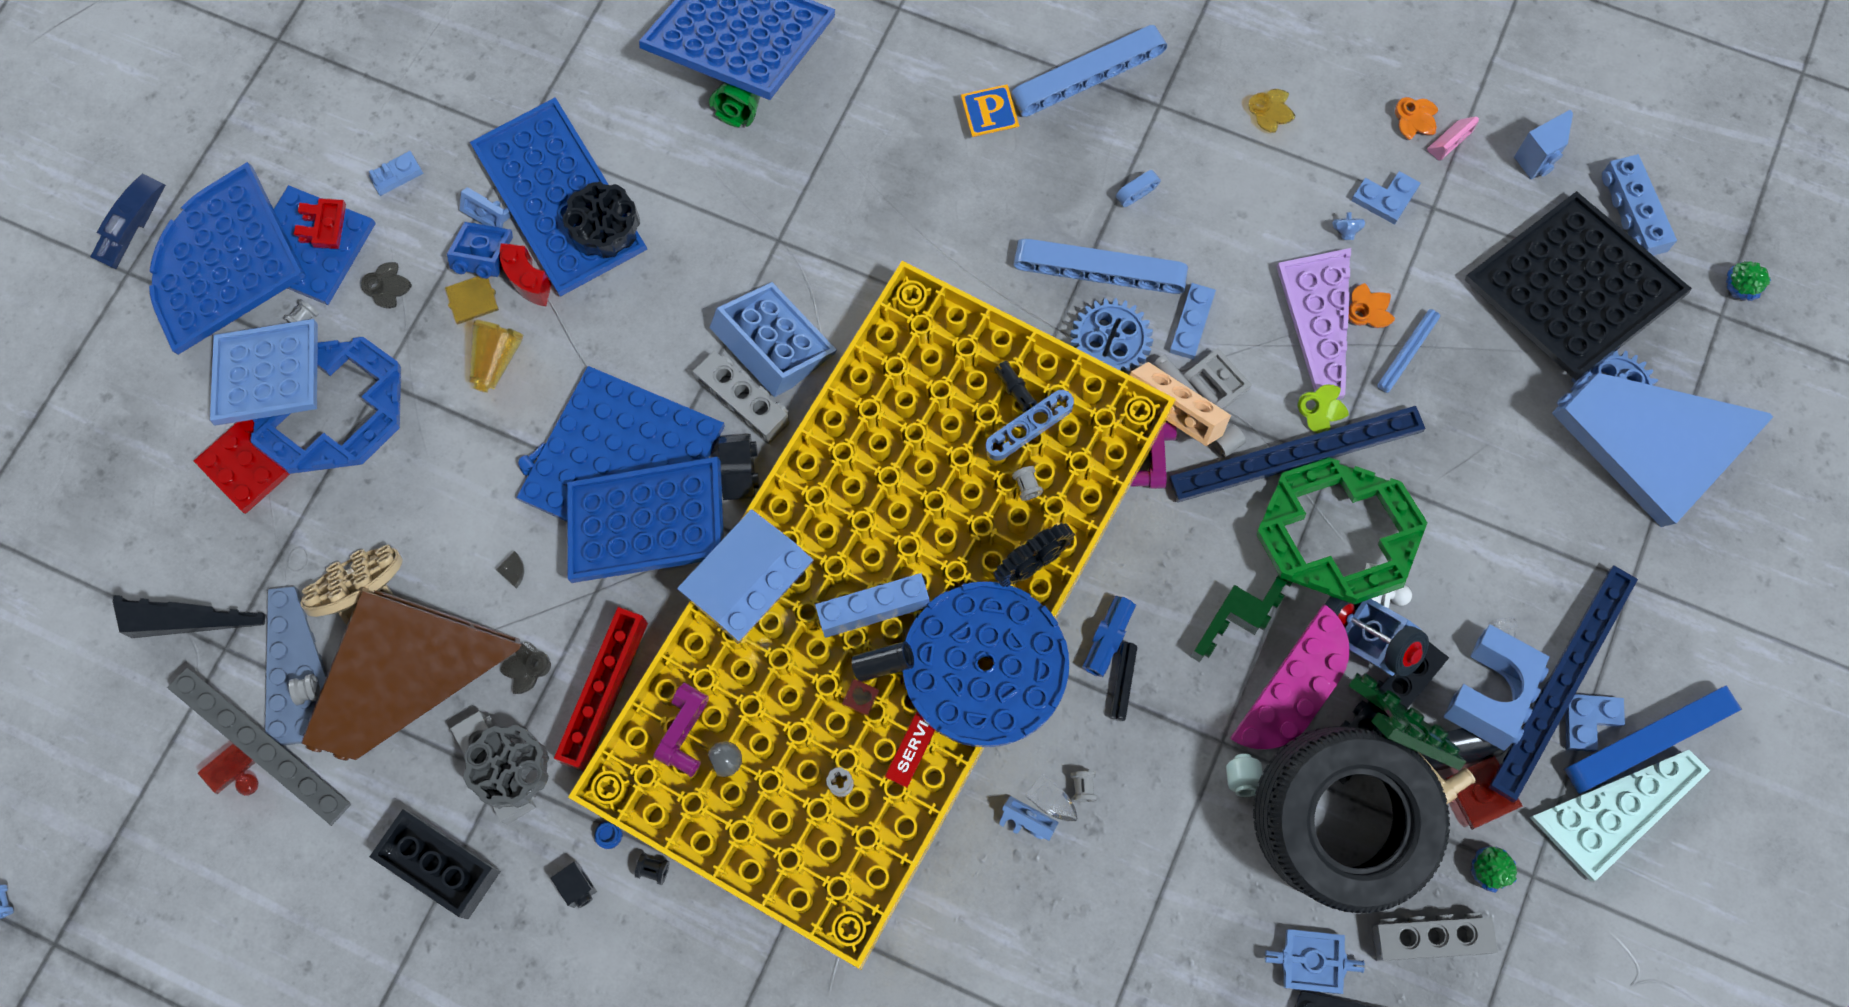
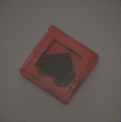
[842,679,879,717]

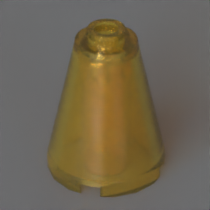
[469,320,524,393]

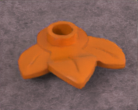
[1395,97,1438,140]
[1348,283,1395,328]

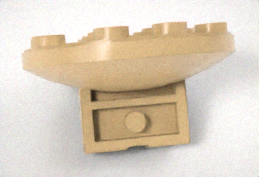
[301,545,403,626]

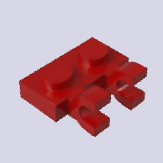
[294,198,346,249]

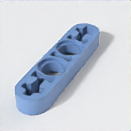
[986,390,1074,461]

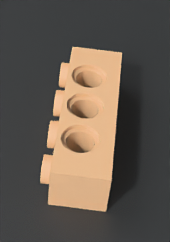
[1130,362,1231,446]

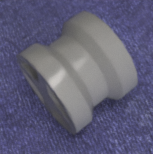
[289,674,321,706]

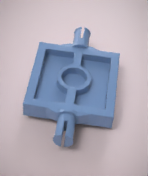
[1265,929,1365,994]

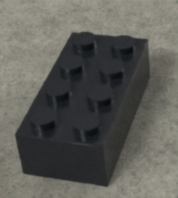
[369,809,501,919]

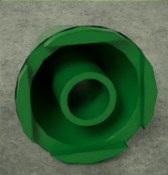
[709,82,760,127]

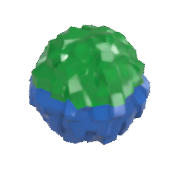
[1726,261,1771,301]
[1471,846,1517,893]

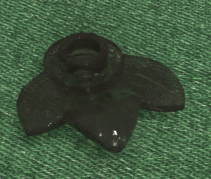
[361,262,412,309]
[500,642,551,694]

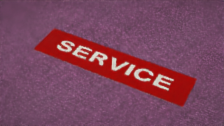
[885,712,935,788]

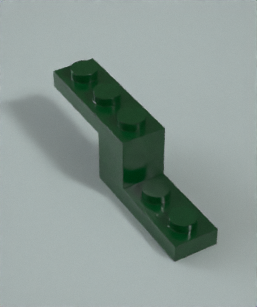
[1191,575,1293,662]

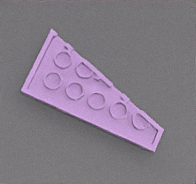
[1277,248,1351,400]

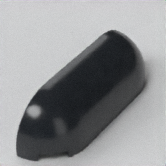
[1421,728,1509,771]

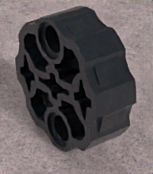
[563,181,640,258]

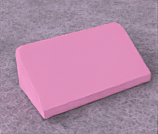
[1427,116,1479,161]

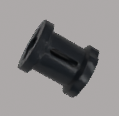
[635,853,670,885]

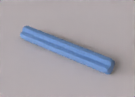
[1377,309,1440,393]

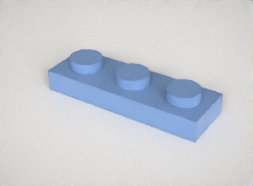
[1170,283,1216,360]

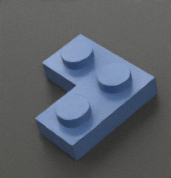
[1351,171,1421,225]
[1565,694,1625,752]

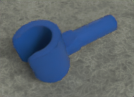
[518,443,545,476]

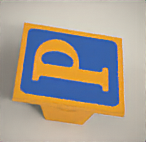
[961,84,1019,137]

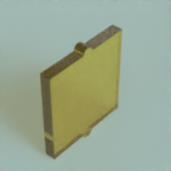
[445,276,499,324]

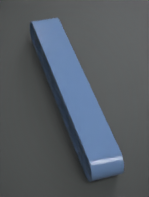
[1011,25,1167,117]
[1013,239,1188,294]

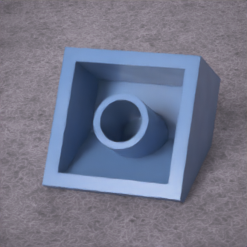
[1514,110,1573,180]

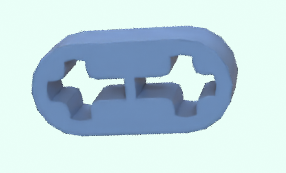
[1116,170,1161,207]

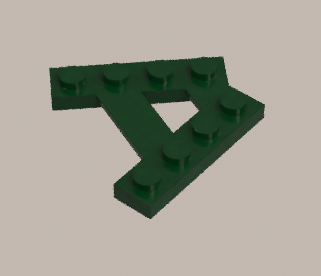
[1348,673,1466,771]

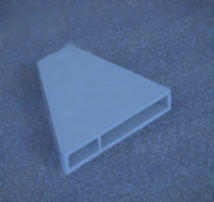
[1552,373,1773,527]

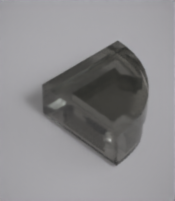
[496,551,524,589]

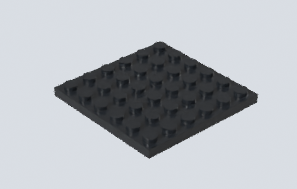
[1465,191,1692,381]

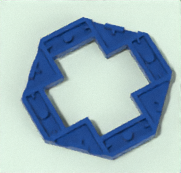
[251,337,401,474]

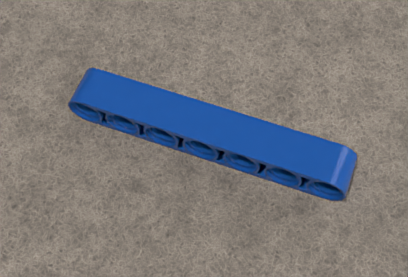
[1564,685,1742,794]

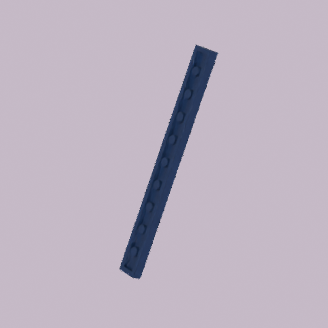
[1169,406,1426,503]
[1488,565,1638,803]

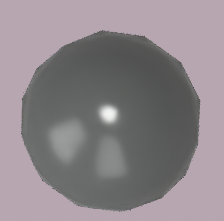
[708,741,742,777]

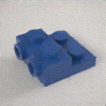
[447,222,513,279]

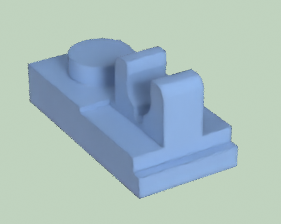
[368,151,424,196]
[460,187,511,228]
[999,796,1059,841]

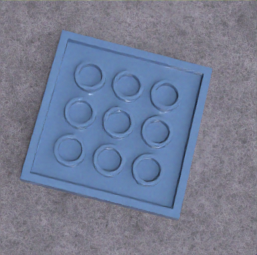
[210,319,318,426]

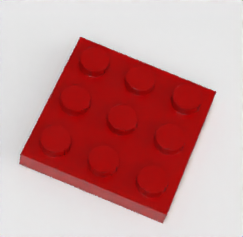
[194,420,290,514]

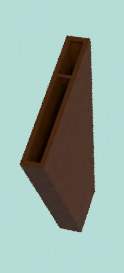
[301,587,521,761]

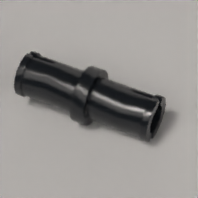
[994,361,1037,412]

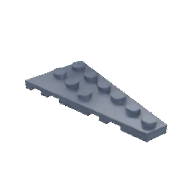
[265,587,327,746]

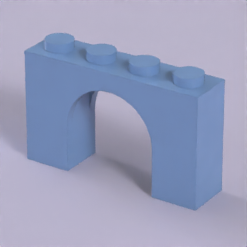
[1444,624,1549,751]

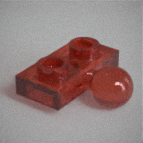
[197,744,259,796]

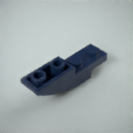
[90,173,166,269]

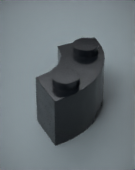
[718,434,760,501]

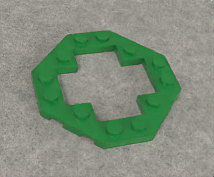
[1256,457,1428,604]

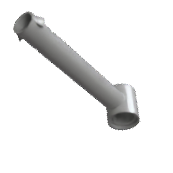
[1154,354,1246,458]

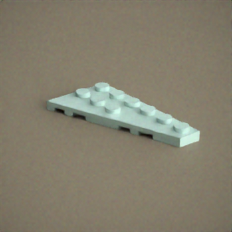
[1529,750,1710,882]

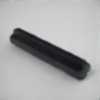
[1110,642,1138,721]

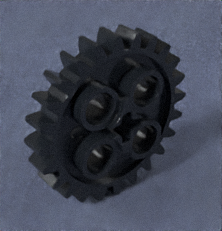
[994,523,1075,587]

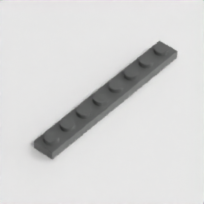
[167,668,351,826]

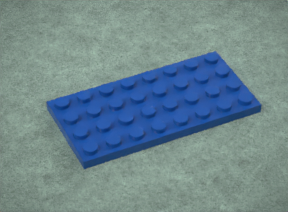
[470,97,648,297]

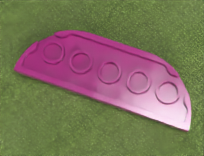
[1230,604,1349,749]

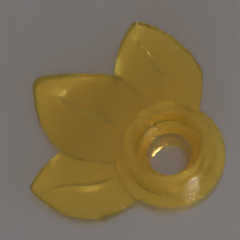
[1248,89,1296,133]

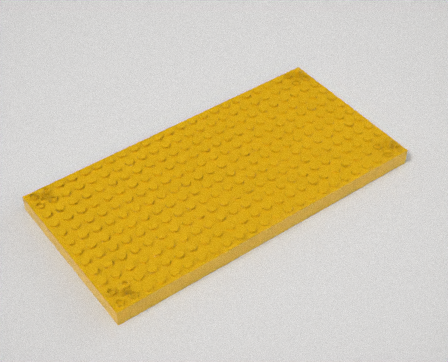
[568,261,1176,970]

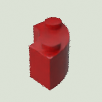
[500,243,551,307]

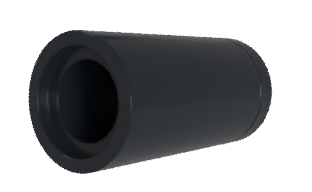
[852,641,914,682]

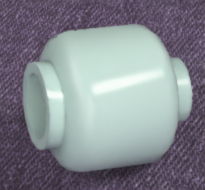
[1226,754,1263,797]

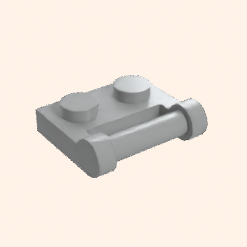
[1183,348,1252,410]

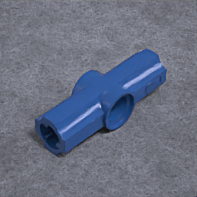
[1082,596,1136,678]

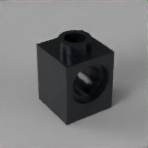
[551,862,597,908]

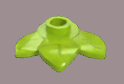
[1297,384,1349,434]

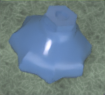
[1332,212,1365,240]

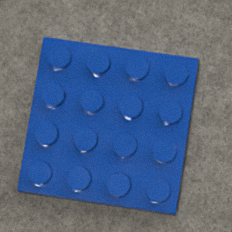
[274,185,376,305]

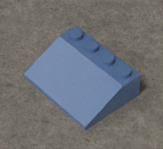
[709,282,837,397]
[677,509,813,644]

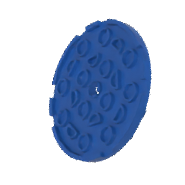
[903,582,1069,747]

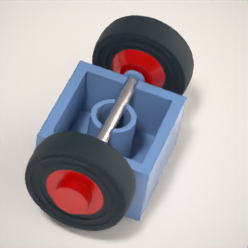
[1325,596,1429,676]

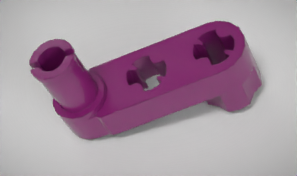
[1130,421,1177,489]
[654,682,709,777]

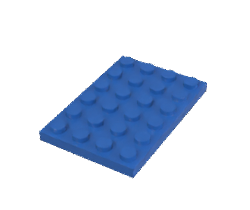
[567,457,724,583]

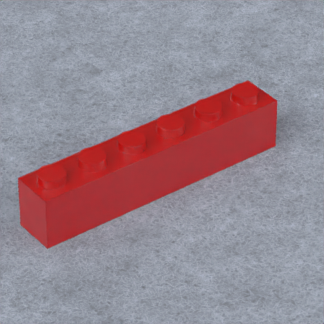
[554,607,648,772]

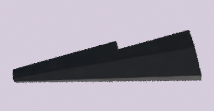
[112,595,266,638]

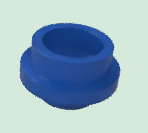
[594,821,623,849]

